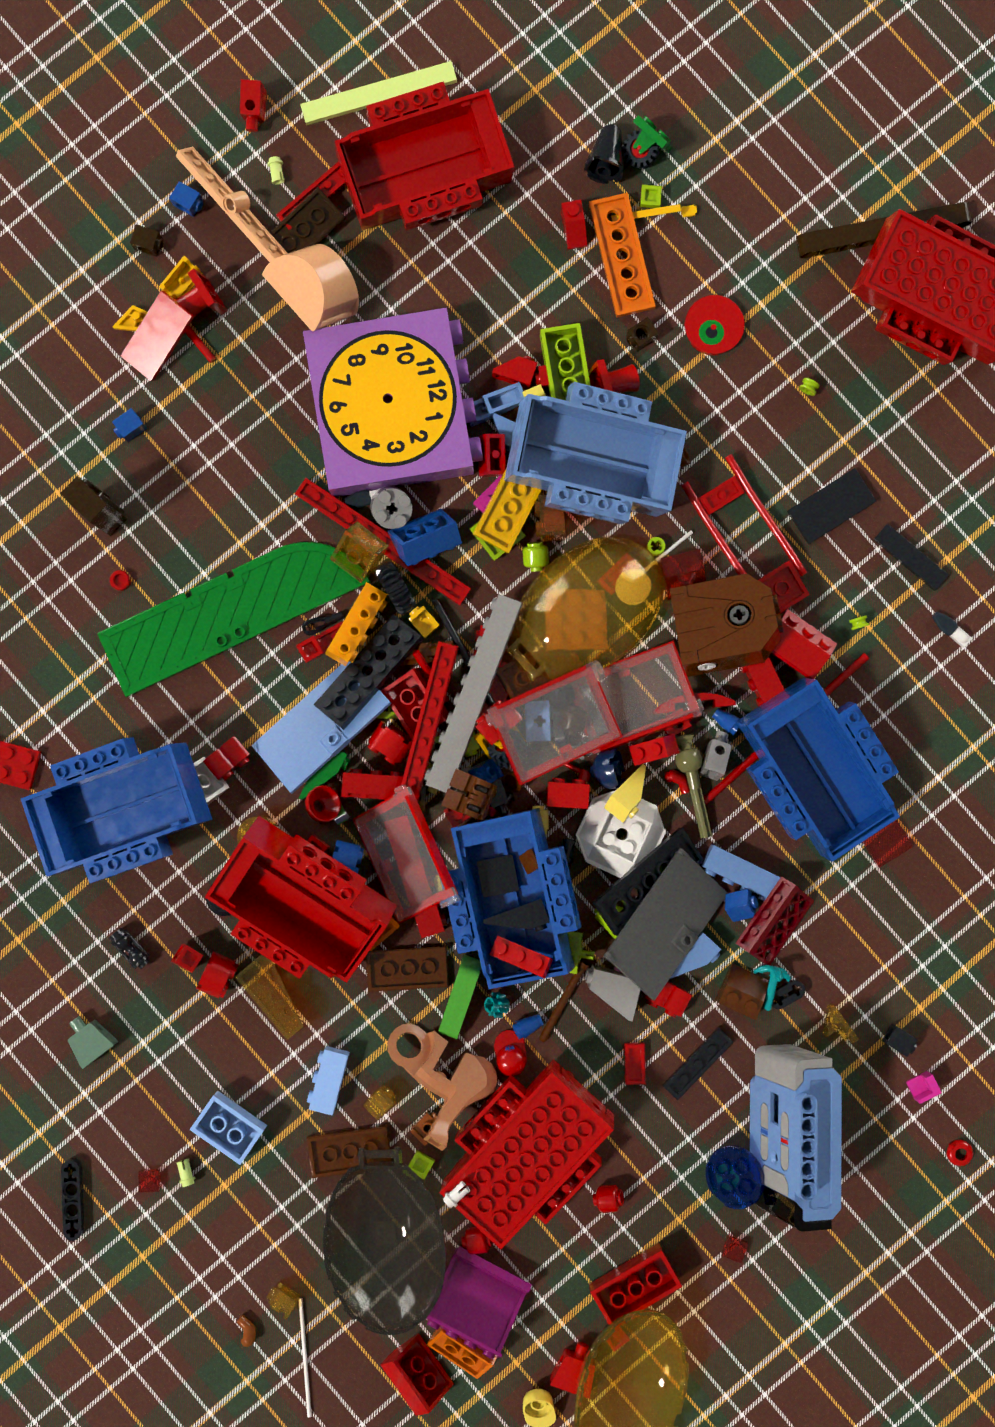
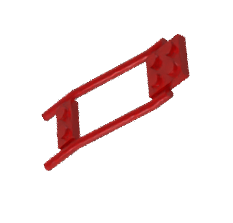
[681,454,810,614]

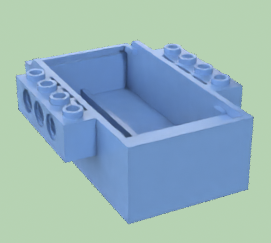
[504,382,687,524]

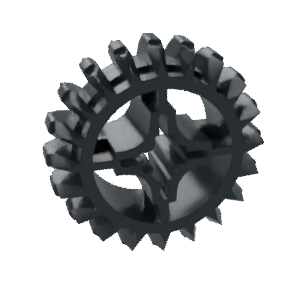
[375,561,416,615]

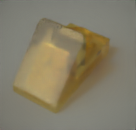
[823,1003,859,1044]

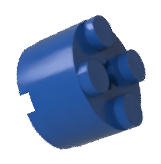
[333,840,364,874]

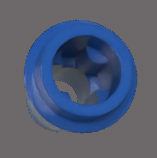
[712,708,740,735]
[512,1014,544,1039]

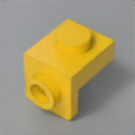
[408,606,440,638]

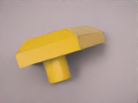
[113,305,147,331]

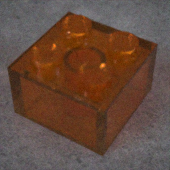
[534,495,566,542]

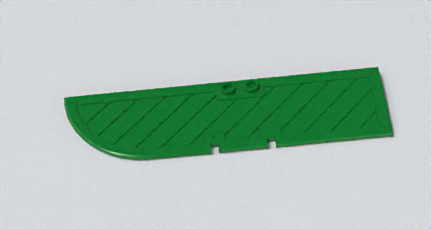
[97,542,371,698]

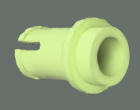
[267,156,284,185]
[176,1159,196,1187]

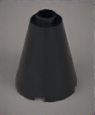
[584,124,624,184]

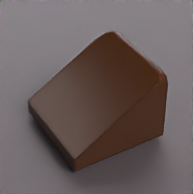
[519,849,538,874]

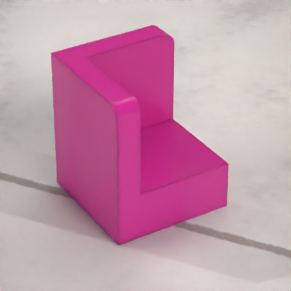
[906,1071,942,1104]

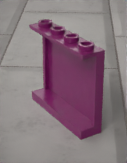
[424,1246,532,1360]

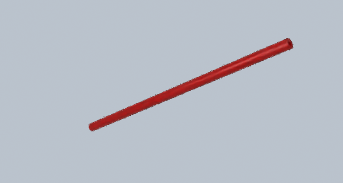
[704,653,869,805]

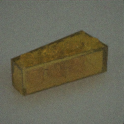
[235,955,304,1040]

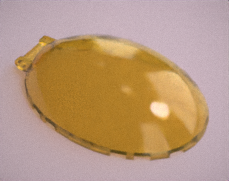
[506,537,664,681]
[574,1309,689,1427]

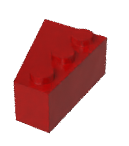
[341,769,403,800]

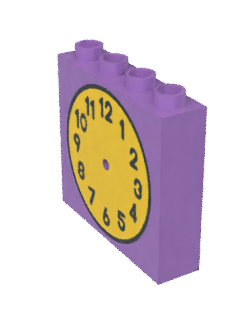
[303,308,483,497]

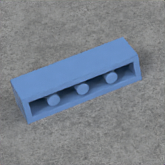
[701,844,781,901]

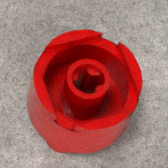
[368,720,412,765]
[196,951,238,998]

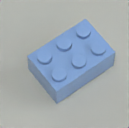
[190,1091,267,1165]

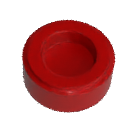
[110,570,131,591]

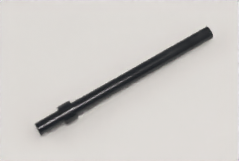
[432,598,495,706]

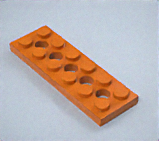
[589,192,656,318]

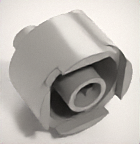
[370,486,412,529]

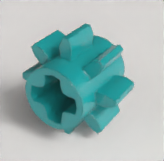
[484,992,510,1018]

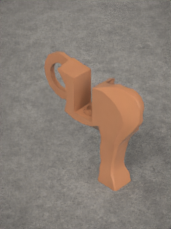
[387,1024,497,1151]

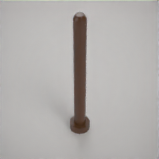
[539,960,590,1042]

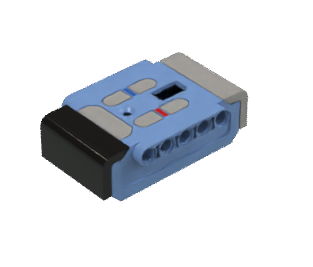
[750,1044,842,1232]

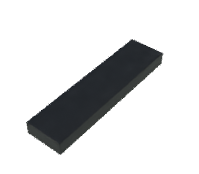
[873,524,948,591]
[662,1027,733,1101]

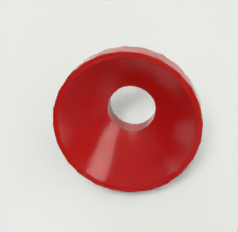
[305,785,341,823]

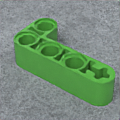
[438,954,481,1039]

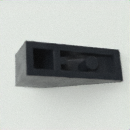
[483,899,550,932]

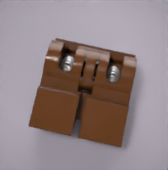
[441,768,497,821]

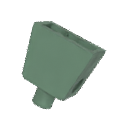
[68,1016,118,1069]

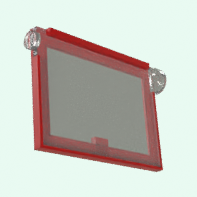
[569,641,704,757]
[485,660,623,785]
[353,784,461,924]

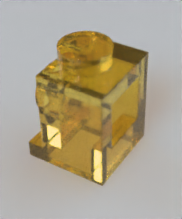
[266,1282,300,1320]

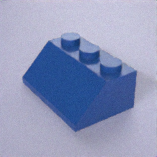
[388,509,462,566]

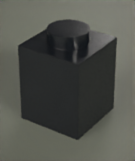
[881,1024,918,1057]

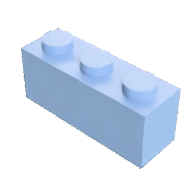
[307,1046,350,1115]

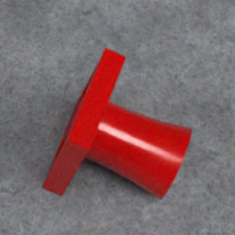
[175,268,228,316]
[588,359,640,393]

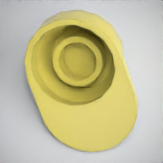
[523,1389,556,1427]

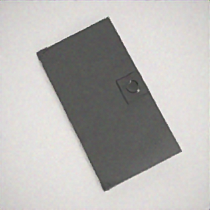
[604,848,728,1001]

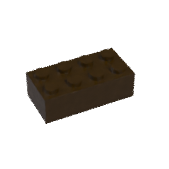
[60,476,127,536]

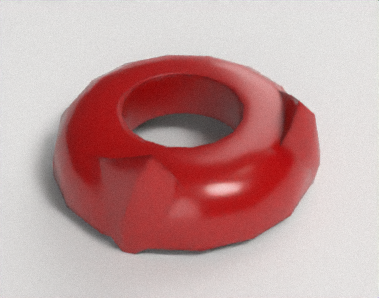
[946,1139,973,1166]

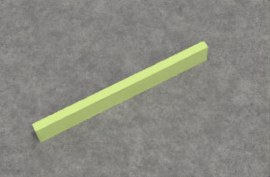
[300,61,457,126]

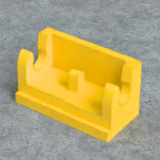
[159,256,203,299]

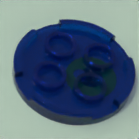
[705,1145,764,1209]

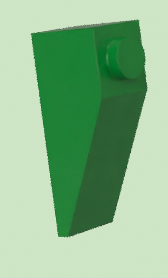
[299,751,350,800]

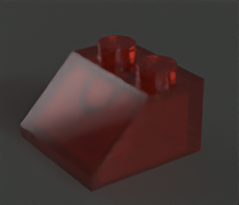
[658,549,706,600]

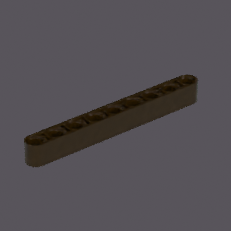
[796,202,972,259]

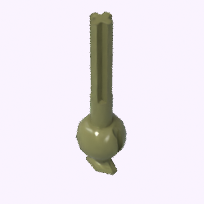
[675,734,713,838]

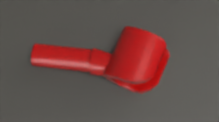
[564,763,590,782]

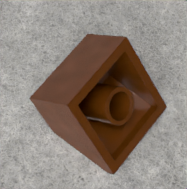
[715,963,769,1020]

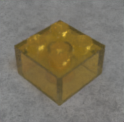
[330,521,389,583]

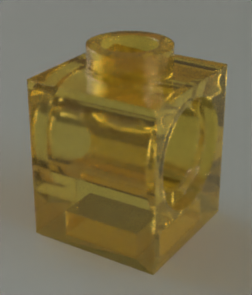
[363,1085,396,1121]

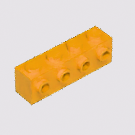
[325,582,388,666]

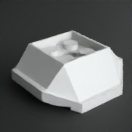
[575,790,666,878]

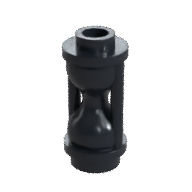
[109,927,150,970]

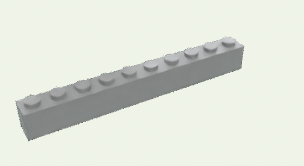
[424,594,522,793]

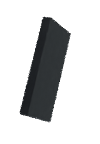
[787,468,876,545]

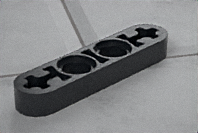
[61,1158,84,1241]

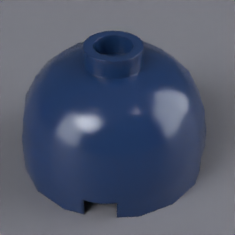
[590,748,625,789]

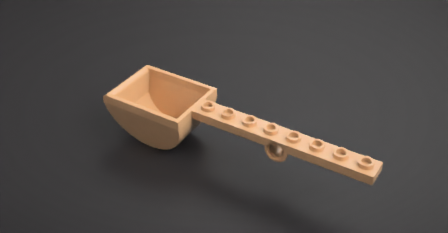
[176,146,359,331]

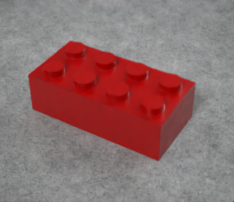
[589,1243,682,1328]

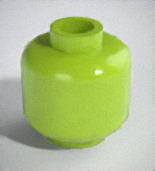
[522,542,549,572]

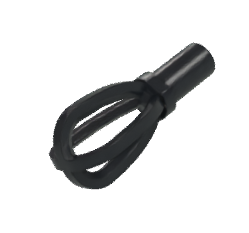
[302,612,344,636]

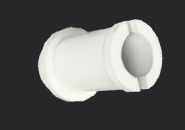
[443,1181,470,1208]

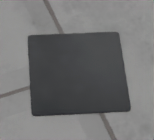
[477,855,519,898]

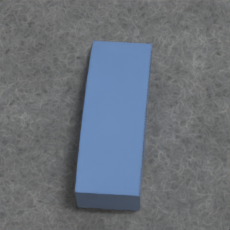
[469,382,524,427]

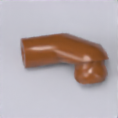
[236,1314,256,1347]

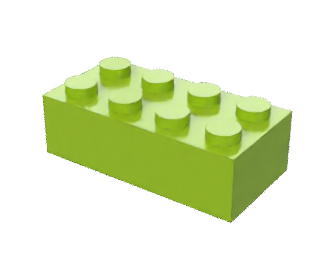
[540,323,590,400]

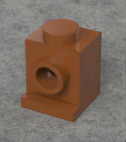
[410,1110,438,1146]

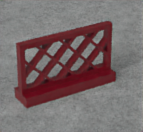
[735,876,814,965]

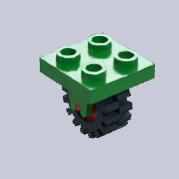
[622,115,673,169]

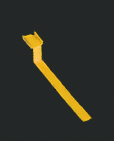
[611,204,697,222]

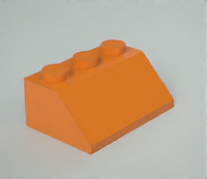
[427,1327,497,1379]

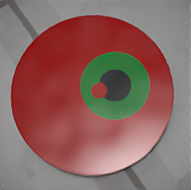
[684,295,745,356]

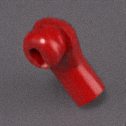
[665,770,690,794]

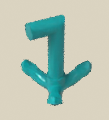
[753,965,791,1011]

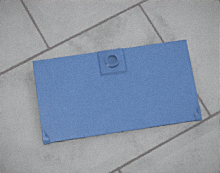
[251,662,392,794]

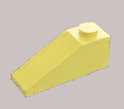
[604,764,646,823]

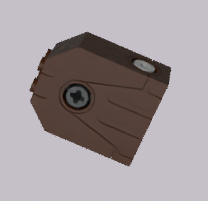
[670,573,784,677]

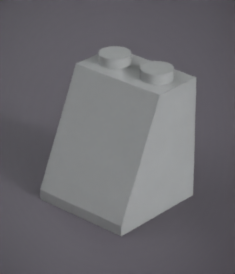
[584,964,640,1022]

